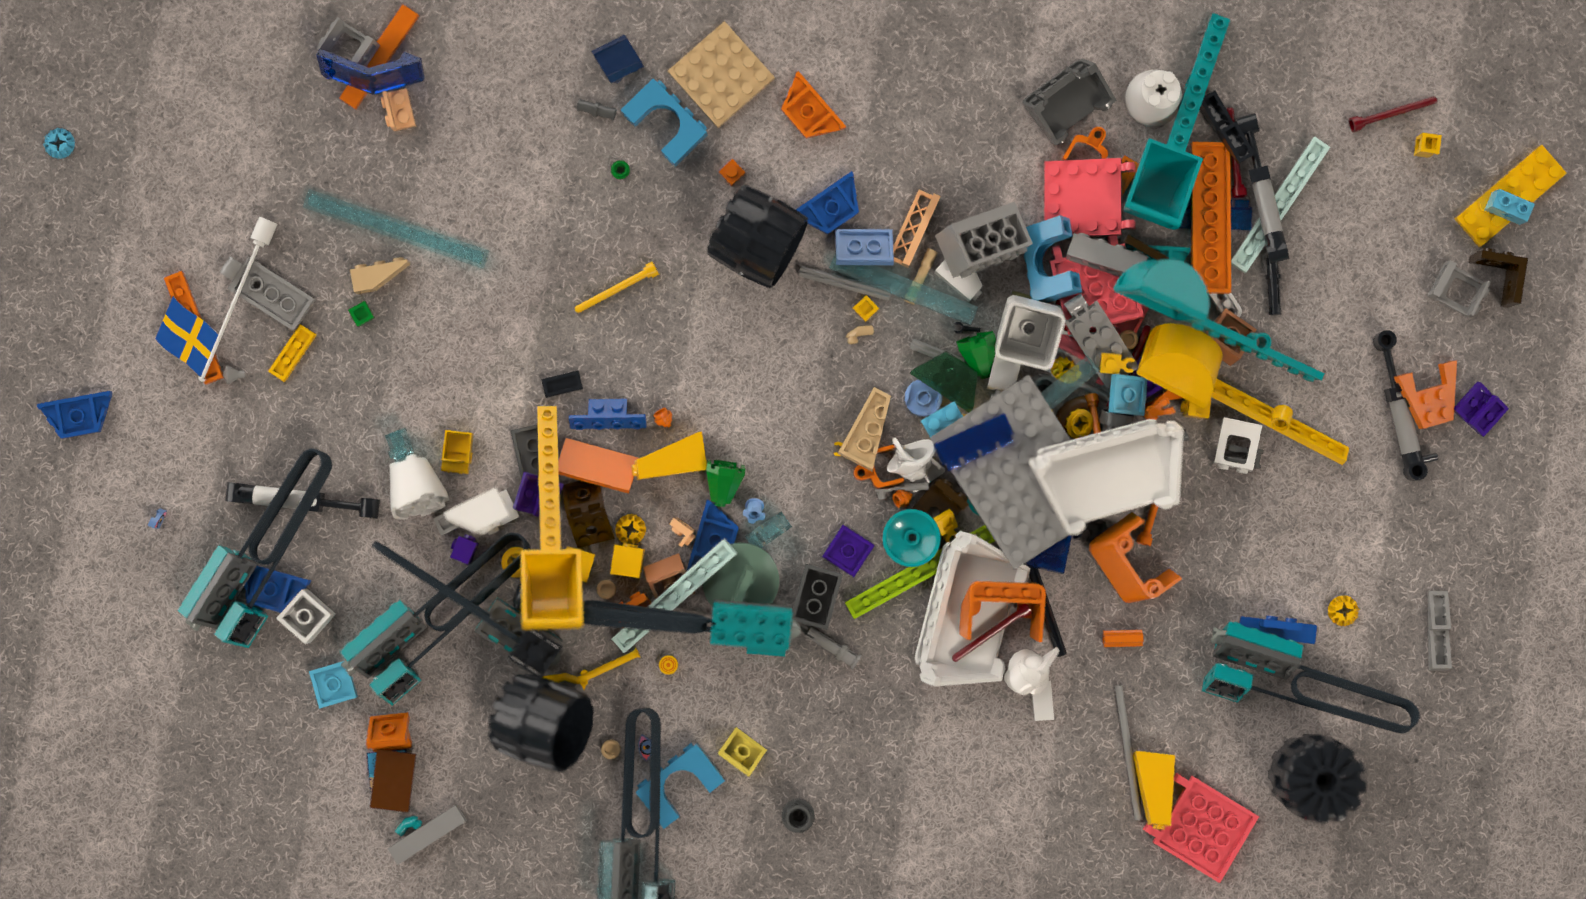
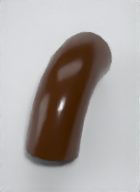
[1056,395,1088,438]

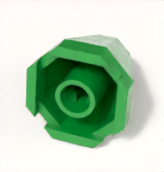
[956,331,996,379]
[706,460,746,507]

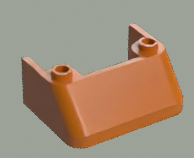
[1089,512,1182,603]
[959,581,1046,642]

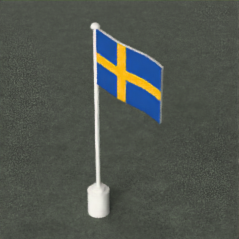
[155,217,277,382]

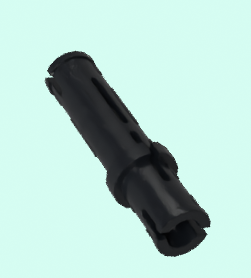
[1265,258,1282,315]

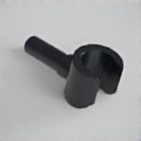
[954,322,980,334]

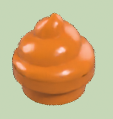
[653,407,673,428]
[892,490,913,508]

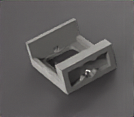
[317,17,380,77]
[1427,260,1491,317]

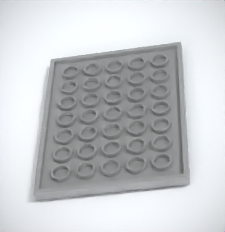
[930,375,1090,569]

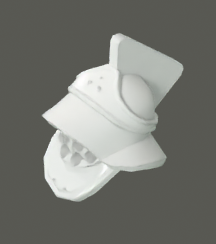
[887,437,945,492]
[1004,647,1060,695]

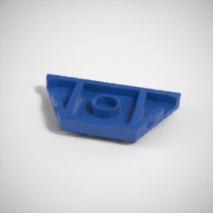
[796,171,859,235]
[37,391,112,439]
[686,500,739,571]
[244,565,311,613]

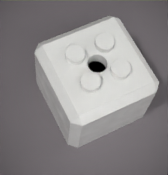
[995,295,1066,370]

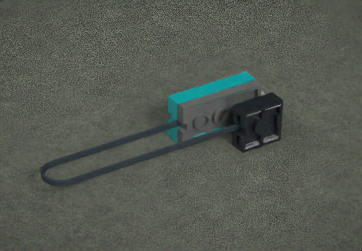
[372,541,563,680]

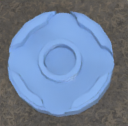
[904,379,943,417]

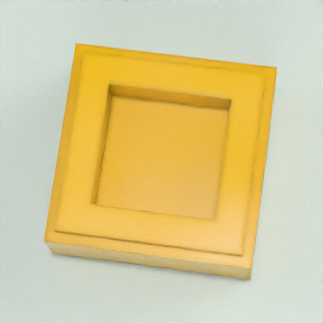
[852,295,879,322]

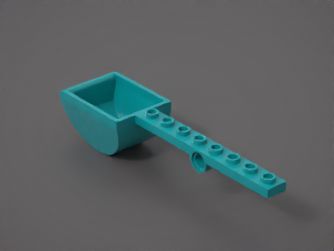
[1123,13,1231,230]
[1114,259,1325,382]

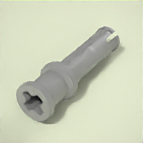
[805,627,862,670]

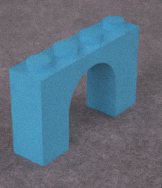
[621,78,708,167]
[1024,215,1082,303]
[635,743,726,829]

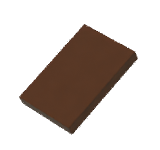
[370,749,417,812]

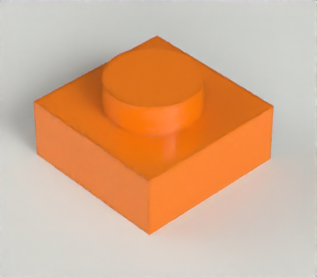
[719,159,746,186]

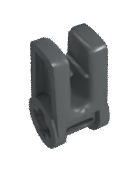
[1225,445,1264,469]

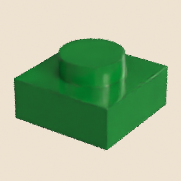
[348,301,375,327]

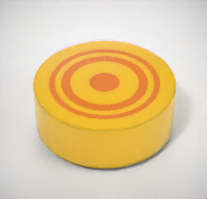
[659,655,678,675]

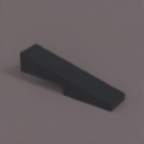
[1200,90,1255,164]

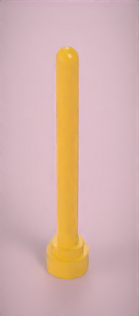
[575,261,659,313]

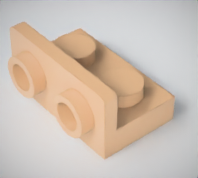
[381,88,416,131]
[670,517,696,547]

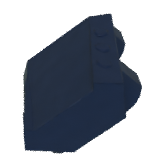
[591,34,644,83]

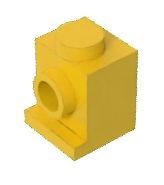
[1414,133,1442,158]

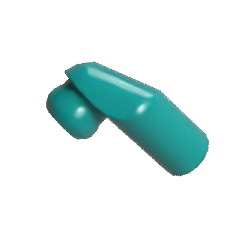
[395,816,422,836]

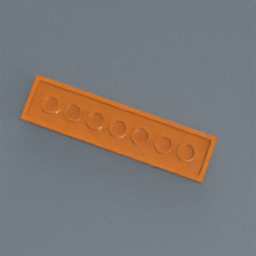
[1191,142,1231,294]

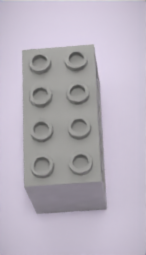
[935,202,1033,278]

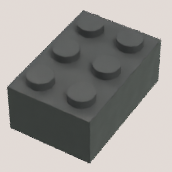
[792,564,843,630]

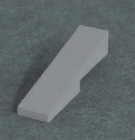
[1428,591,1452,671]
[387,804,467,865]

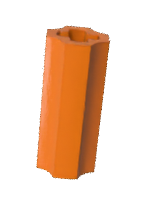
[1102,629,1143,647]

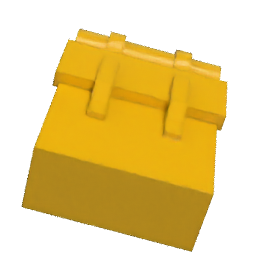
[441,430,474,474]

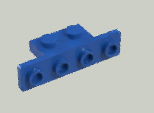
[569,399,647,430]
[1239,615,1317,644]

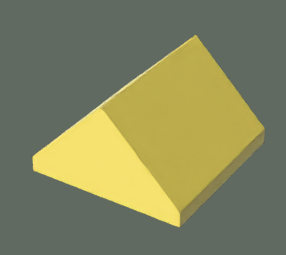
[718,727,767,777]

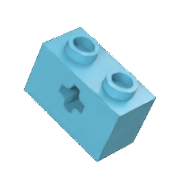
[1484,189,1535,225]

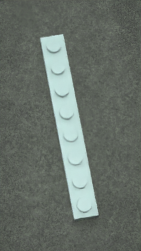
[1231,136,1330,273]
[612,538,737,653]

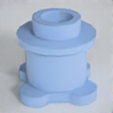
[743,498,765,524]

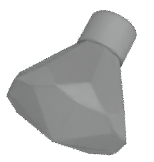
[223,366,245,384]

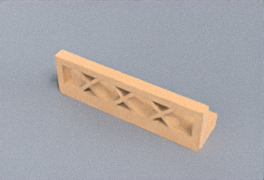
[893,190,941,268]

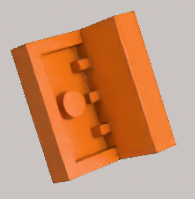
[366,712,412,752]

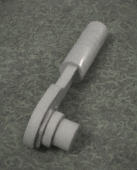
[874,482,929,499]

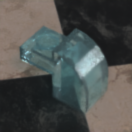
[385,427,414,462]
[745,511,792,548]

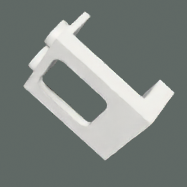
[1213,417,1262,474]

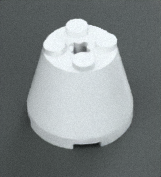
[1125,70,1183,127]
[389,454,450,520]

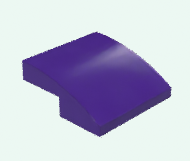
[1454,382,1509,437]
[513,472,564,517]

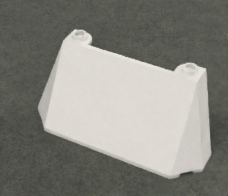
[1029,419,1184,535]
[914,531,1031,686]

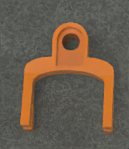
[1062,127,1108,160]
[1142,390,1182,420]
[853,444,904,489]

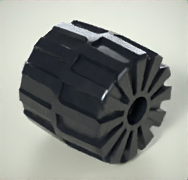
[707,184,808,289]
[488,673,594,773]
[1268,734,1367,824]

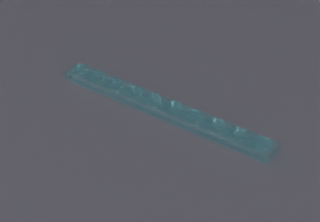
[303,189,490,269]

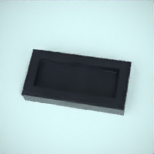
[541,370,583,398]

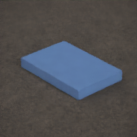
[835,229,894,265]

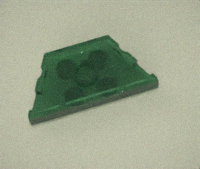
[910,351,978,413]

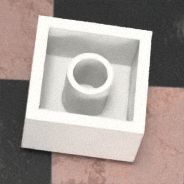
[276,589,336,644]

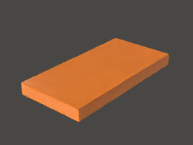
[558,438,639,494]

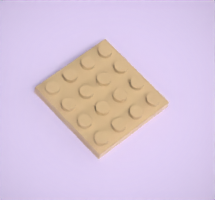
[668,21,775,128]

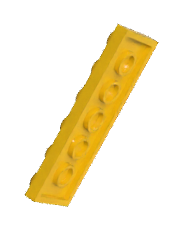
[1455,145,1567,247]

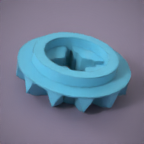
[43,128,75,159]

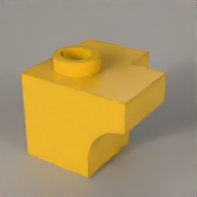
[1180,399,1211,419]

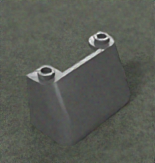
[1022,59,1117,145]

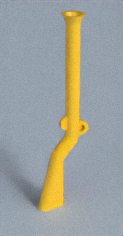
[543,648,641,690]

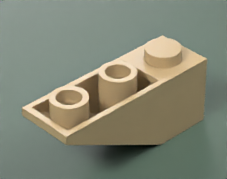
[350,257,410,294]

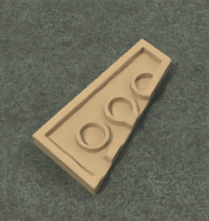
[838,387,891,471]

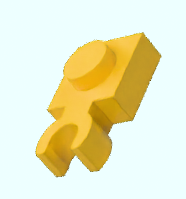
[1099,352,1135,374]
[933,509,958,543]

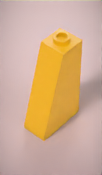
[632,431,707,480]
[1133,751,1175,830]

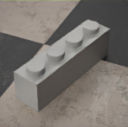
[1066,233,1148,277]

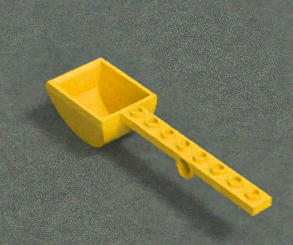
[1137,323,1349,465]
[521,406,583,630]

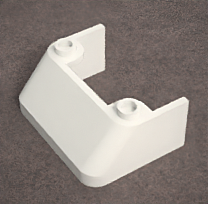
[444,487,519,535]

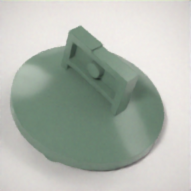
[702,542,779,607]

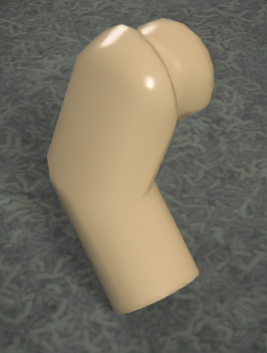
[846,325,874,344]

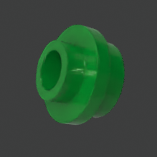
[611,160,630,180]

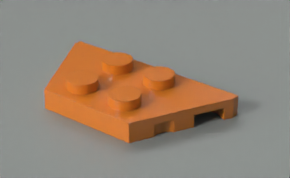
[781,71,846,139]

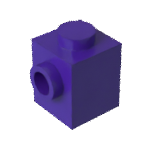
[450,534,479,565]

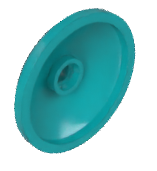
[883,509,941,567]

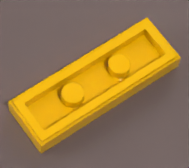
[268,324,317,382]

